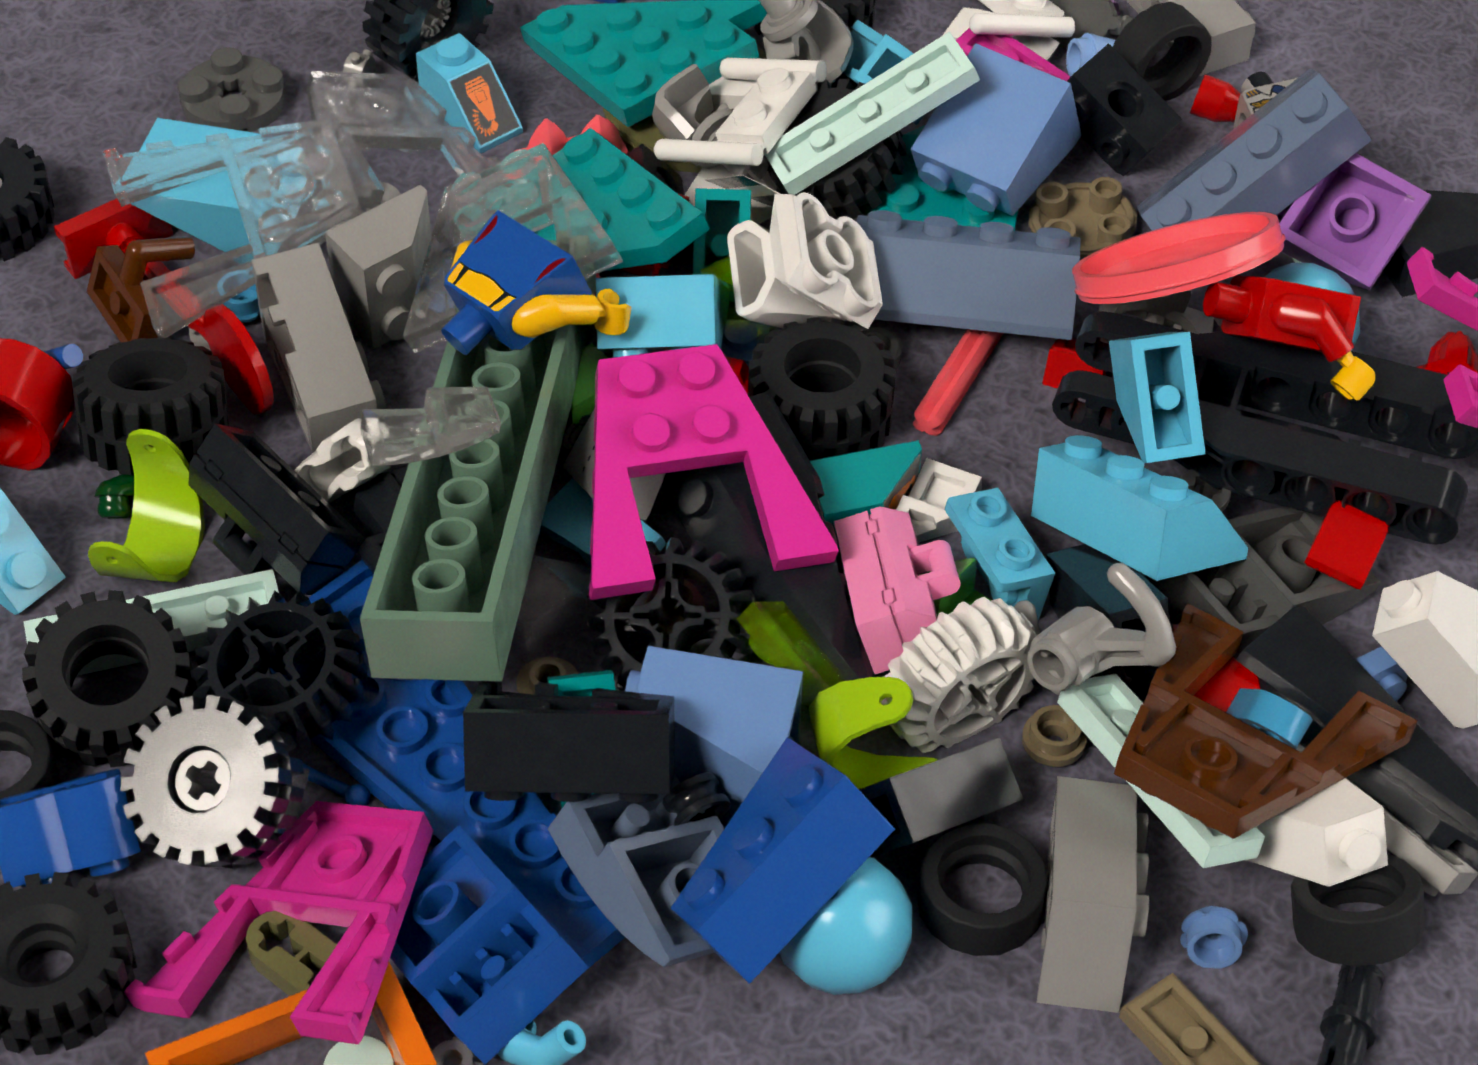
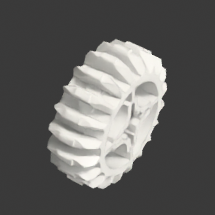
[881,597,1037,753]

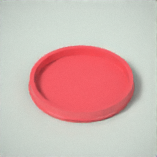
[1072,212,1286,304]

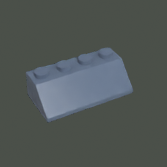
[1137,68,1372,231]
[856,210,1081,340]

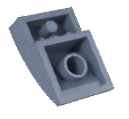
[548,775,724,967]

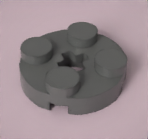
[177,47,285,132]

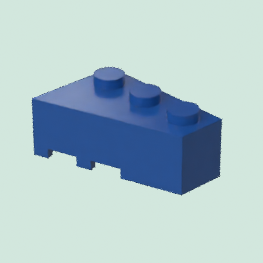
[671,737,895,984]

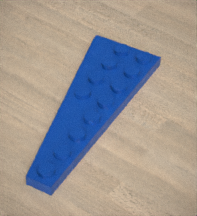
[268,560,625,969]

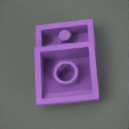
[1277,153,1431,291]

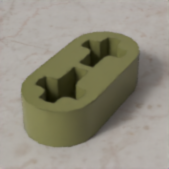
[246,910,337,996]

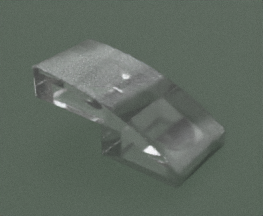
[360,387,501,466]

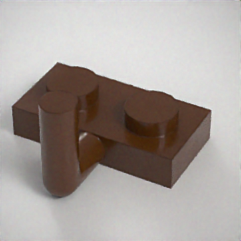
[87,237,195,342]

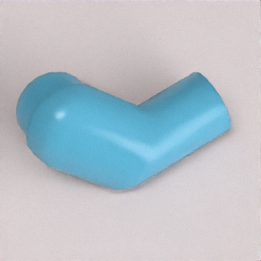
[498,1020,586,1065]

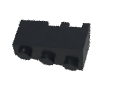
[463,681,675,803]

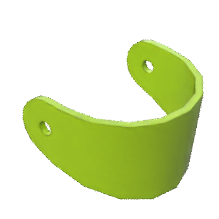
[88,429,205,582]
[809,677,937,789]

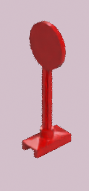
[54,198,274,414]

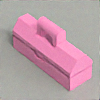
[834,506,961,675]

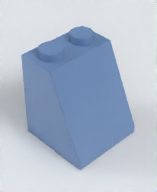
[911,43,1081,216]
[625,646,803,827]

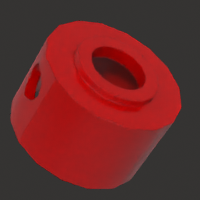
[0,338,75,471]

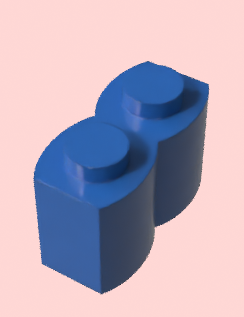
[0,768,141,888]

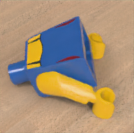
[441,210,632,355]

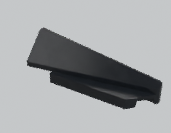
[1236,606,1478,868]

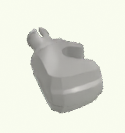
[759,0,853,92]
[652,64,769,181]

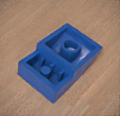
[390,825,589,1065]

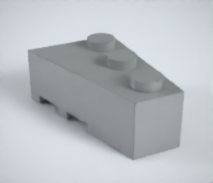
[251,242,387,453]
[1037,776,1149,1013]

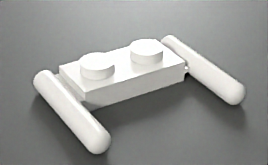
[969,0,1075,38]
[654,58,827,166]

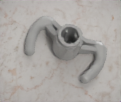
[1014,563,1176,695]

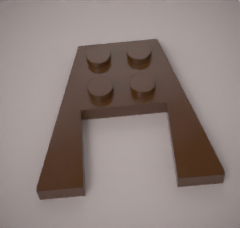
[1114,604,1418,839]

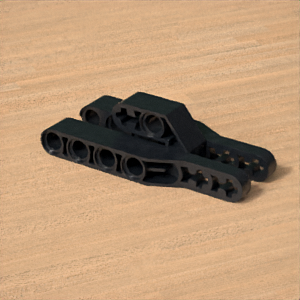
[1052,311,1478,545]

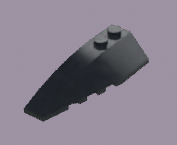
[661,393,875,710]

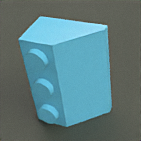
[1031,435,1248,581]

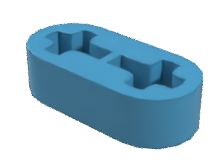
[1226,688,1313,749]

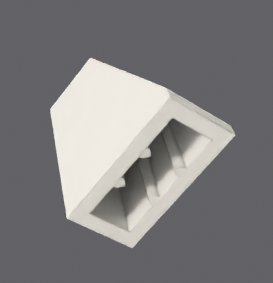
[1372,571,1478,728]
[1247,744,1388,887]

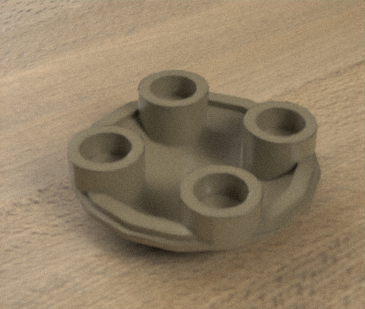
[1028,177,1137,257]

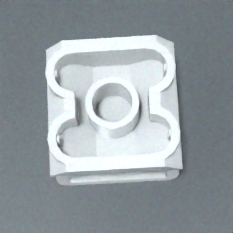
[727,192,883,329]

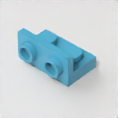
[945,488,1055,620]

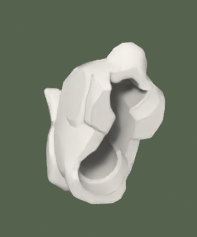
[294,418,392,503]

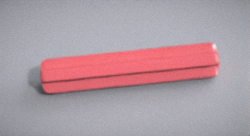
[913,329,1003,436]

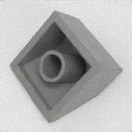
[325,184,435,349]

